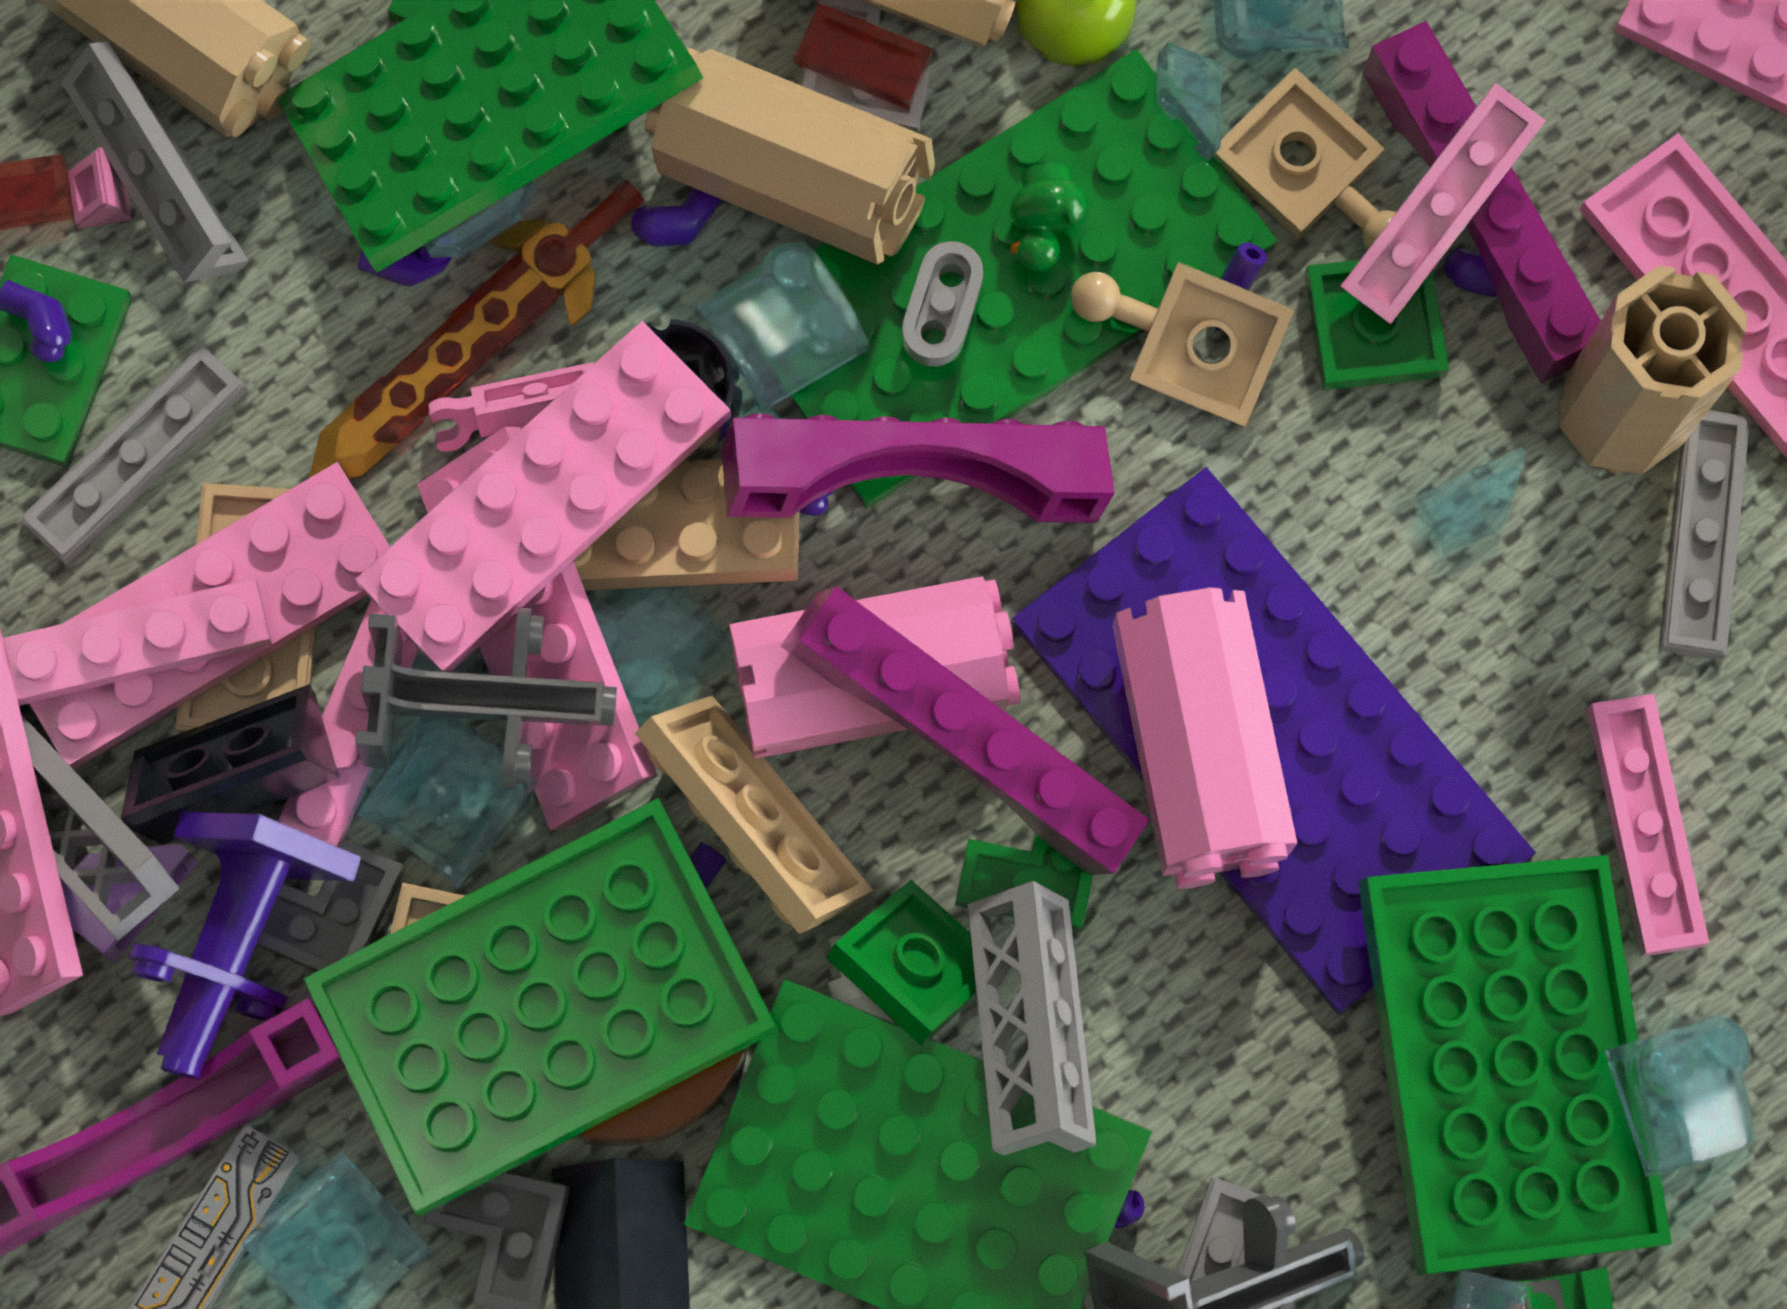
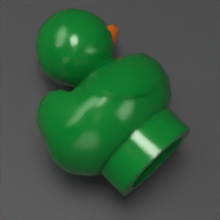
[1010,163,1089,272]

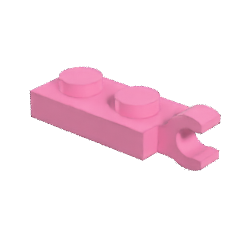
[428,362,594,451]

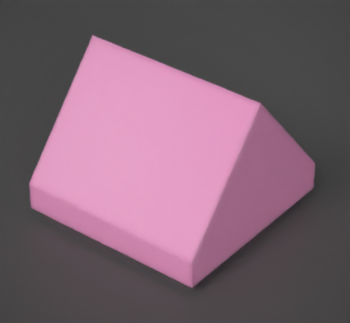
[68,147,132,229]

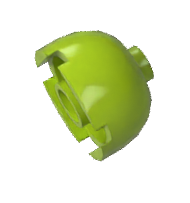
[1015,0,1137,67]

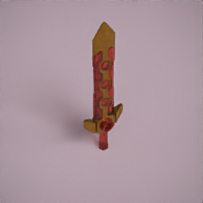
[309,179,644,479]

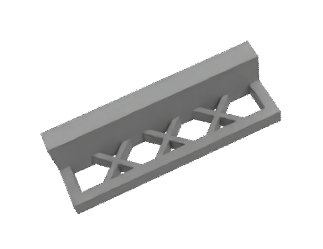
[61,41,249,283]
[21,715,180,941]
[968,881,1097,1155]

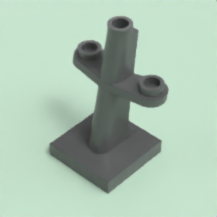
[355,608,617,790]
[1085,1195,1364,1309]

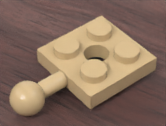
[1210,68,1396,250]
[1071,262,1294,427]

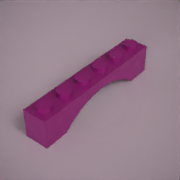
[1362,21,1601,384]
[721,413,1115,523]
[781,586,1150,875]
[0,998,346,1257]

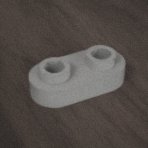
[902,241,983,366]

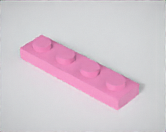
[1340,83,1546,324]
[3,578,272,706]
[278,600,422,848]
[1587,694,1709,957]

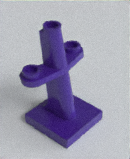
[128,812,361,1080]

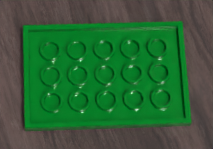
[279,0,703,273]
[304,798,778,1217]
[1358,855,1672,1276]
[684,979,1152,1309]

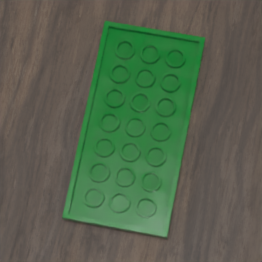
[728,48,1278,509]

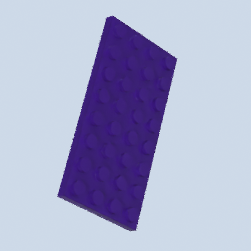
[1011,467,1536,1015]

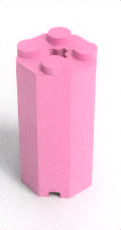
[729,576,1021,759]
[1113,588,1297,889]

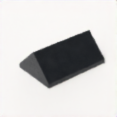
[121,684,340,844]
[552,1158,690,1309]

